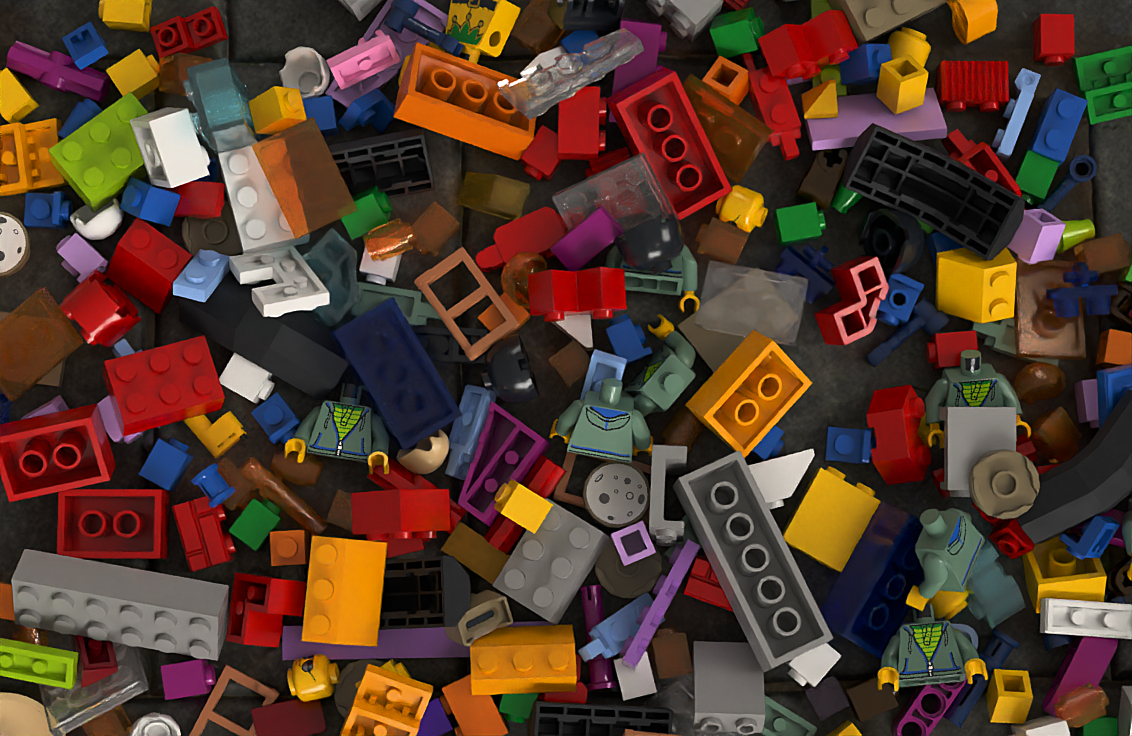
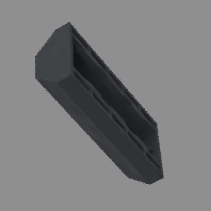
[289,127,435,216]
[527,701,673,736]

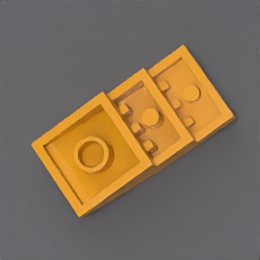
[0,118,69,197]
[339,663,434,736]

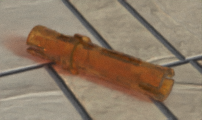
[238,455,328,536]

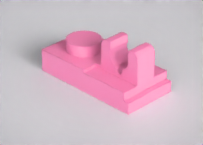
[326,30,401,91]

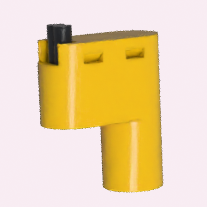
[183,411,248,459]

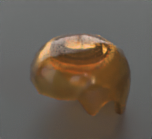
[500,252,547,306]
[1014,361,1067,406]

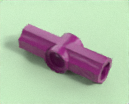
[6,41,111,103]

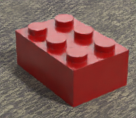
[103,335,225,437]
[0,403,116,502]
[57,489,170,559]

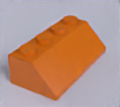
[393,42,539,161]

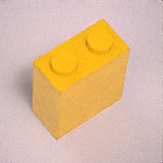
[781,466,881,573]

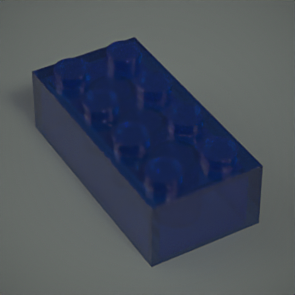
[329,297,463,450]
[820,501,925,660]

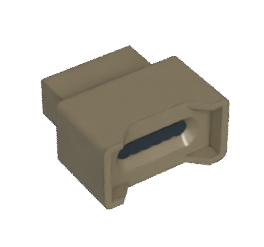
[444,590,513,647]

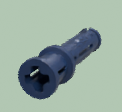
[943,628,1020,728]

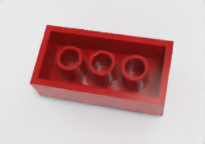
[605,67,733,220]

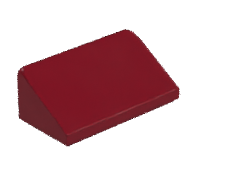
[71,634,118,688]
[251,697,327,736]

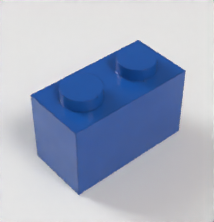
[1026,88,1088,166]

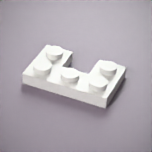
[229,245,329,317]

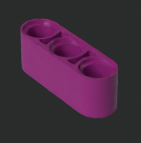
[1042,636,1118,726]
[891,673,967,736]

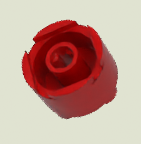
[59,270,142,348]

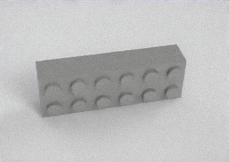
[672,450,834,673]
[11,549,229,661]

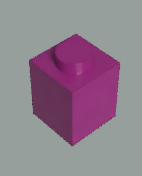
[160,659,216,700]

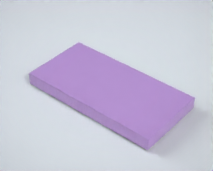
[802,88,947,151]

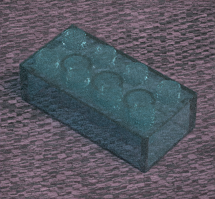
[183,57,262,155]

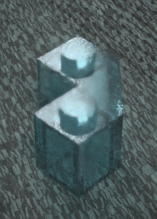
[301,228,360,327]
[966,525,1026,628]

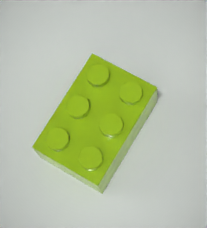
[48,92,149,213]

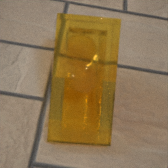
[457,172,530,221]

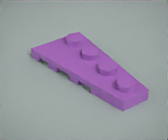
[620,539,700,671]

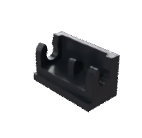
[547,0,625,31]

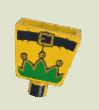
[445,0,521,64]

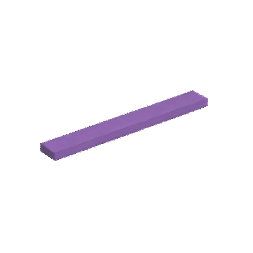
[282,621,555,660]

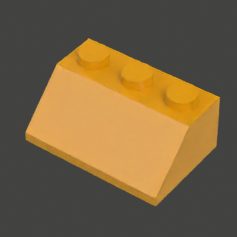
[685,330,812,458]
[301,536,388,647]
[470,624,577,695]

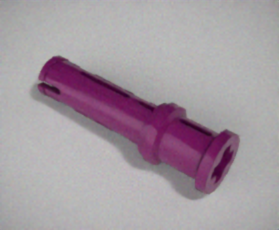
[580,585,618,690]

